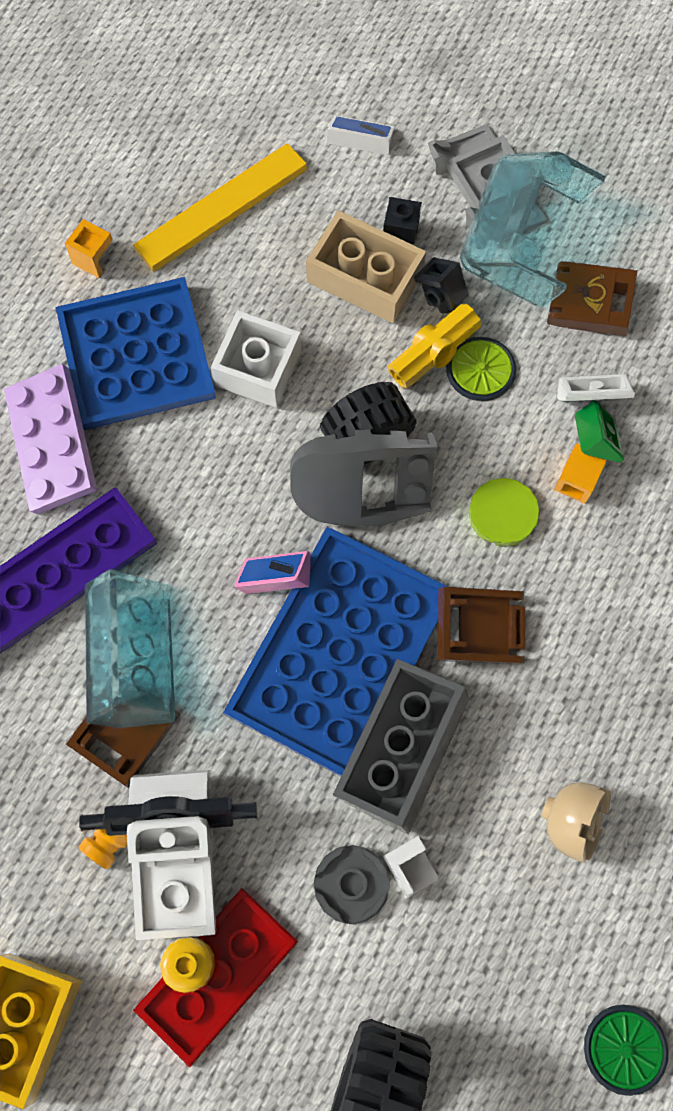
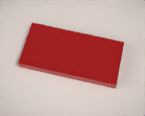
[133,888,299,1068]

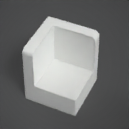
[383,836,438,898]

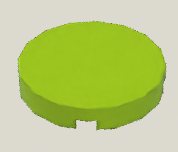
[468,478,539,547]

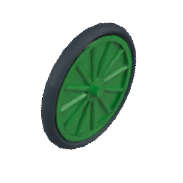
[584,1004,669,1096]

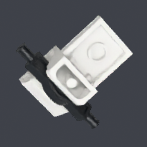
[79,770,258,940]

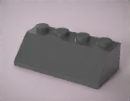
[333,659,470,835]

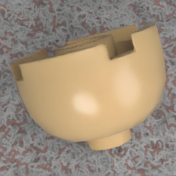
[542,782,611,863]

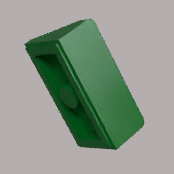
[575,400,624,463]

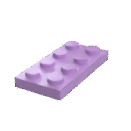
[4,364,97,514]

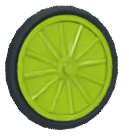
[446,337,516,401]

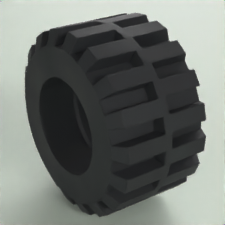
[320,381,417,465]

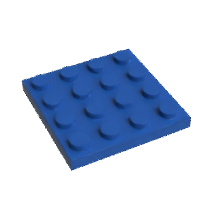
[55,277,216,431]

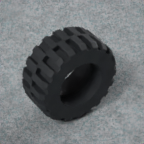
[330,1019,432,1111]

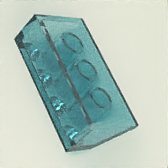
[85,569,175,728]

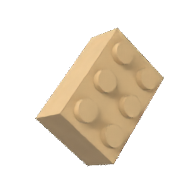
[306,210,426,324]

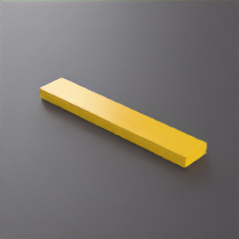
[133,143,307,273]

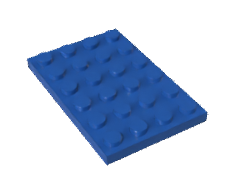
[223,526,448,777]

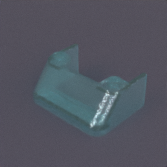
[460,151,606,308]

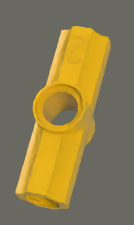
[387,304,482,389]

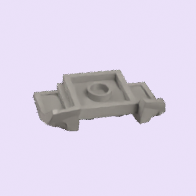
[428,124,547,241]

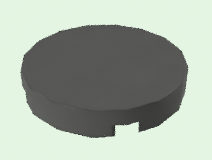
[313,845,390,924]

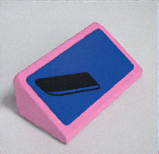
[235,551,310,594]

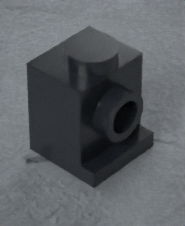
[414,257,469,314]

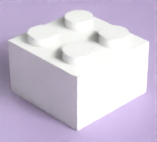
[211,310,302,408]

